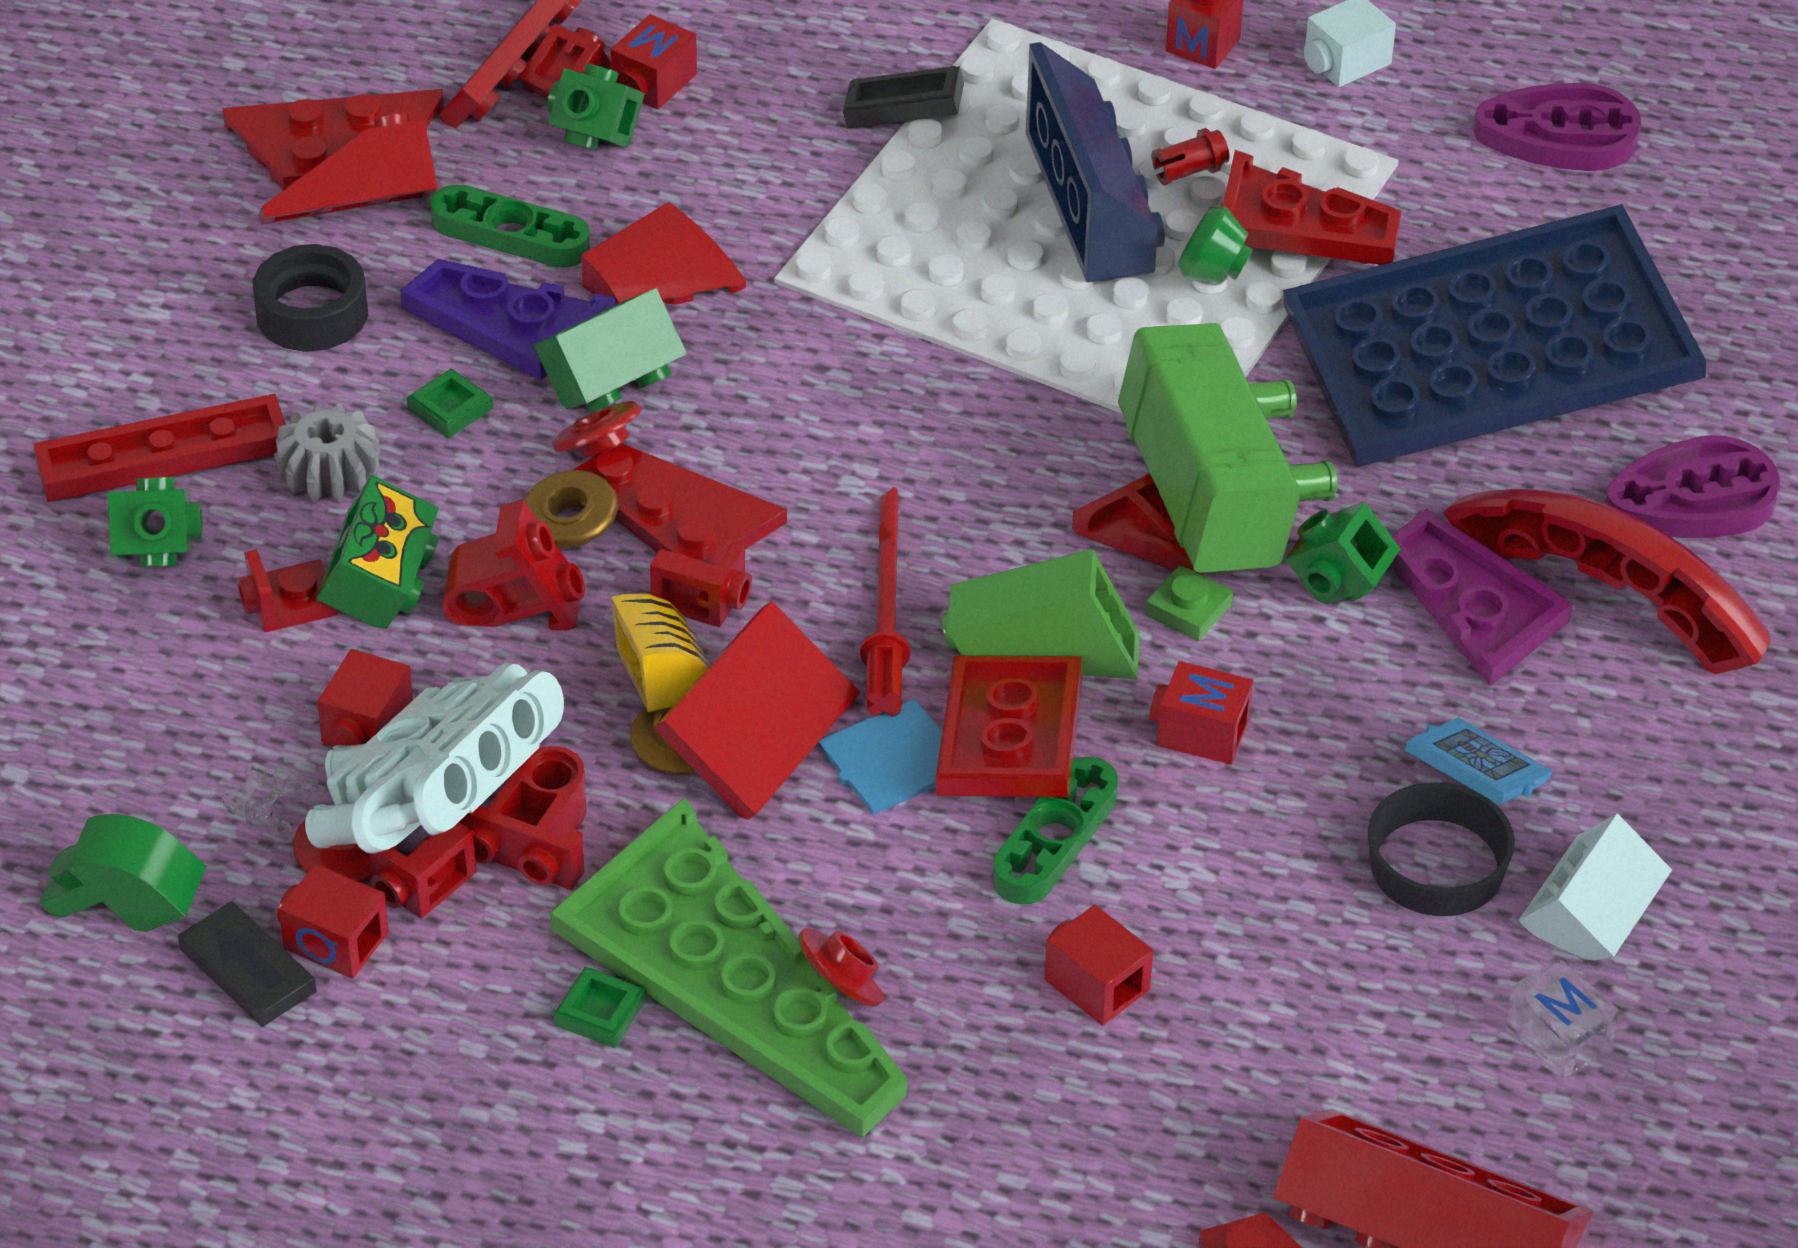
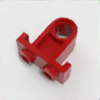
[442,499,585,631]
[459,746,587,891]

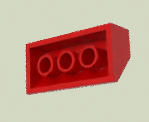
[1272,1109,1593,1248]

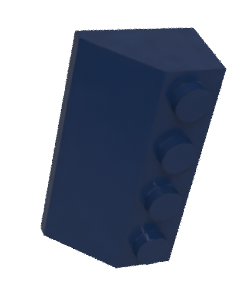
[1026,42,1165,283]

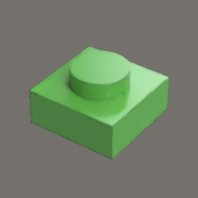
[1145,565,1233,641]

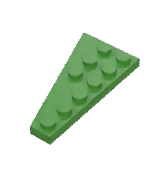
[550,797,907,1138]

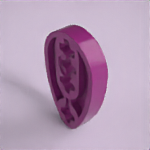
[1473,83,1641,171]
[1605,435,1780,538]

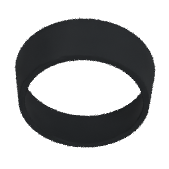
[1368,782,1515,916]

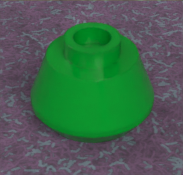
[1177,206,1253,284]

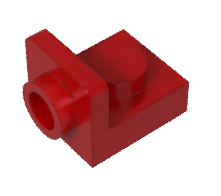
[518,23,611,99]
[650,544,752,628]
[237,549,338,633]
[369,822,477,919]

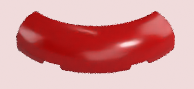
[1443,489,1770,674]

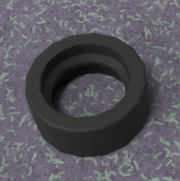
[252,244,368,352]

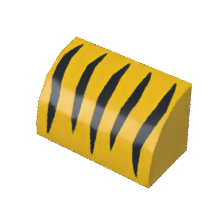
[611,594,710,712]

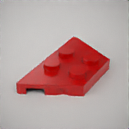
[222,89,444,190]
[1072,473,1292,575]

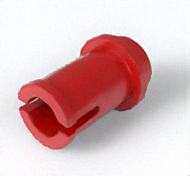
[1151,128,1230,186]

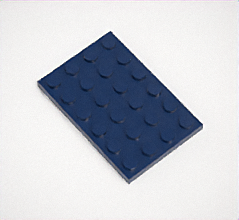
[1283,204,1706,468]

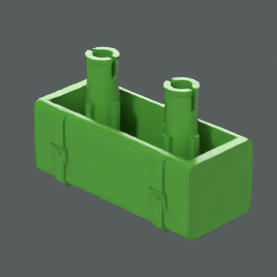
[1118,323,1338,573]

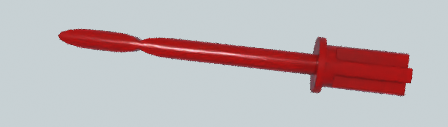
[860,487,911,717]

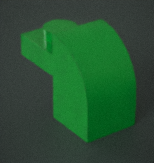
[38,814,207,932]

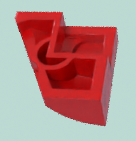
[581,202,746,305]

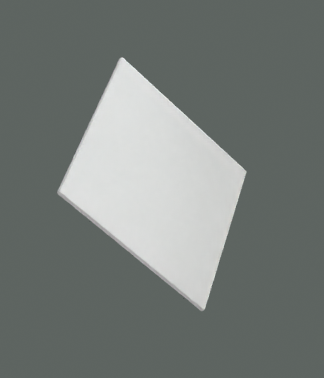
[774,19,1399,414]

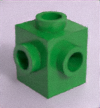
[547,63,645,151]
[108,477,203,567]
[1285,502,1401,604]

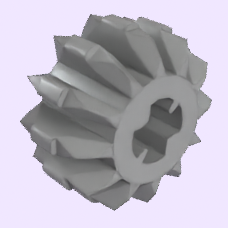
[275,402,380,504]

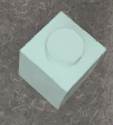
[1304,0,1396,87]

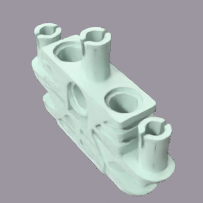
[305,662,564,854]

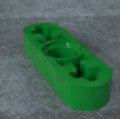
[430,185,590,268]
[993,757,1118,904]

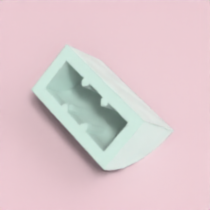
[1518,814,1672,961]

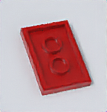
[654,600,861,820]
[935,656,1083,797]

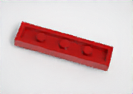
[437,0,582,128]
[33,393,286,502]

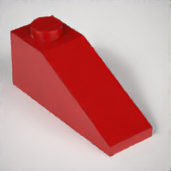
[259,113,438,225]

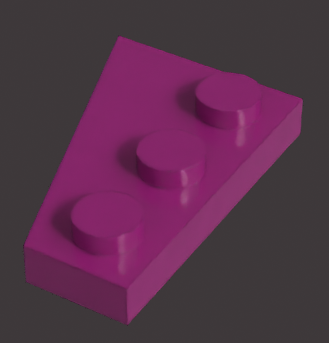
[1390,509,1573,686]

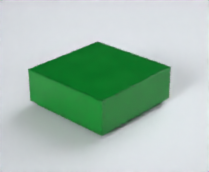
[406,368,493,439]
[553,966,646,1048]

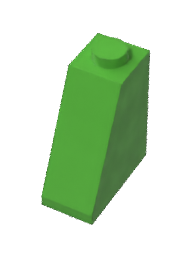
[942,549,1140,679]

